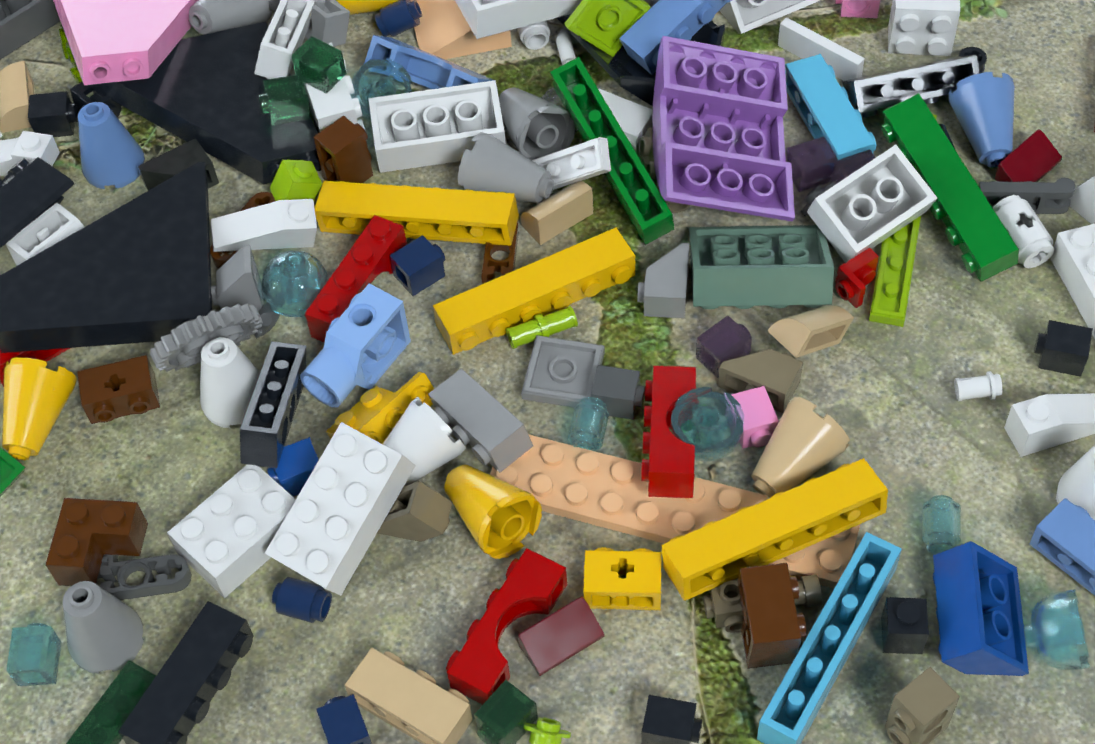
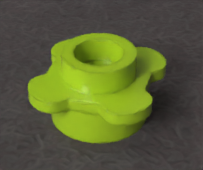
[524,717,571,744]

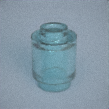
[567,397,609,451]
[922,495,961,554]

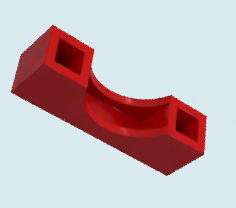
[305,215,407,343]
[641,366,696,498]
[446,548,567,709]

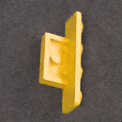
[326,372,434,444]

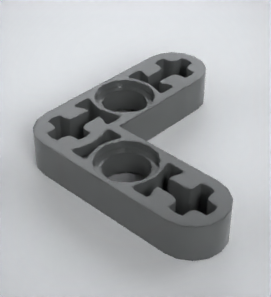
[96,554,192,600]

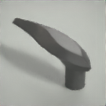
[255,290,289,339]

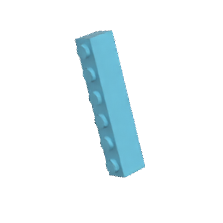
[757,532,902,744]

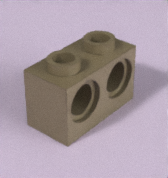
[885,667,960,744]

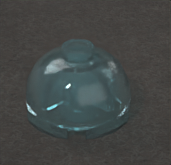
[351,58,412,122]
[261,250,329,317]
[670,387,744,462]
[1024,589,1091,670]

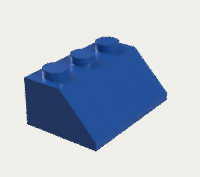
[933,541,1029,676]

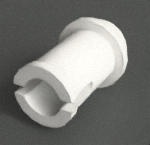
[954,371,1002,401]

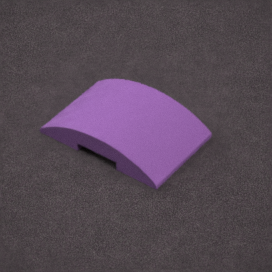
[652,36,795,222]

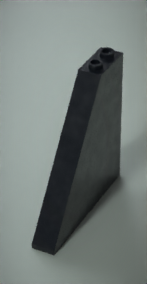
[90,21,322,184]
[0,162,213,353]

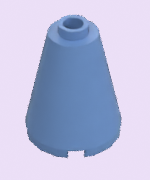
[948,72,1015,168]
[78,102,145,189]

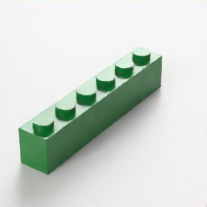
[550,57,675,245]
[881,93,1019,282]

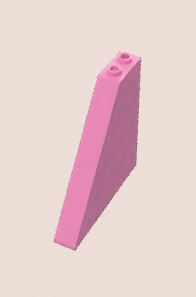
[53,0,198,85]

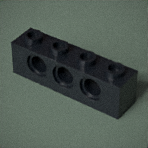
[240,341,306,468]

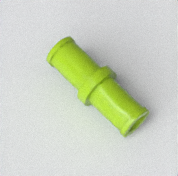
[506,306,578,349]

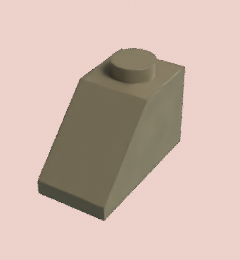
[718,349,803,413]
[377,481,453,542]

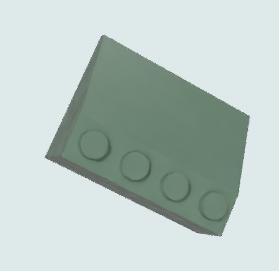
[689,225,834,309]

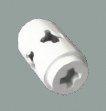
[993,195,1055,268]

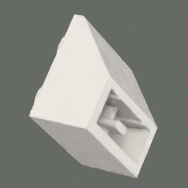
[6,203,84,266]

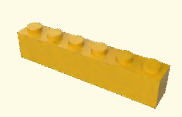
[315,181,519,246]
[432,227,635,355]
[661,458,888,601]

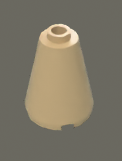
[751,397,850,498]

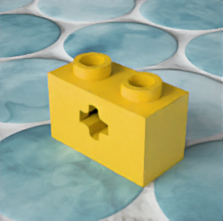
[583,547,662,610]

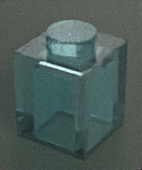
[6,623,62,686]

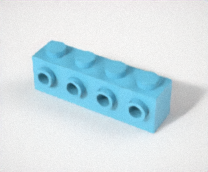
[785,54,876,176]

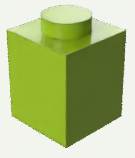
[270,160,323,201]

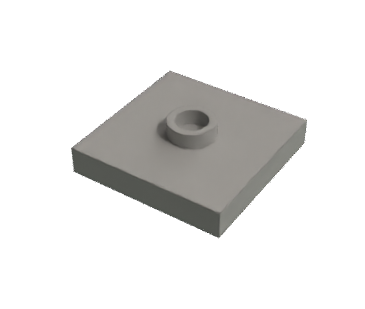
[521,335,605,410]

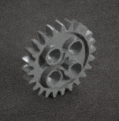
[150,303,263,372]

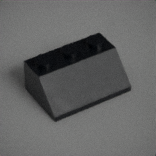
[0,157,75,248]

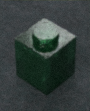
[291,36,347,94]
[259,74,309,126]
[474,680,538,744]

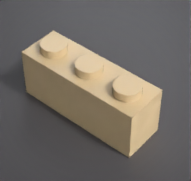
[345,648,473,744]

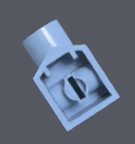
[300,283,411,407]

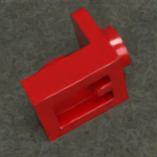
[834,248,879,308]

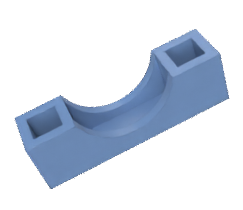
[364,35,494,89]

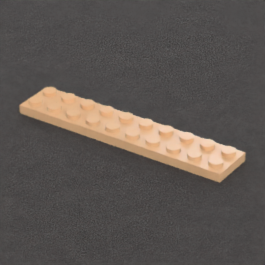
[490,434,861,589]

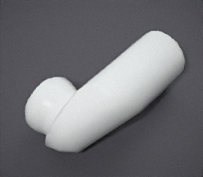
[556,27,578,65]

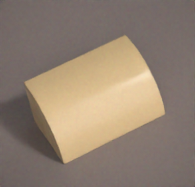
[0,61,35,133]
[521,181,593,245]
[768,305,854,358]

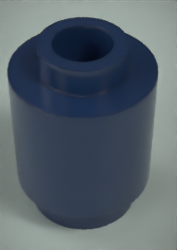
[375,0,422,37]
[272,577,332,623]

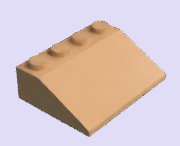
[411,0,512,60]

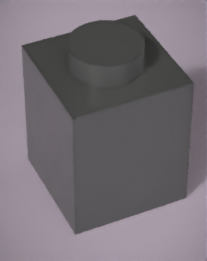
[591,365,645,420]

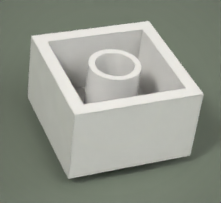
[888,0,960,56]

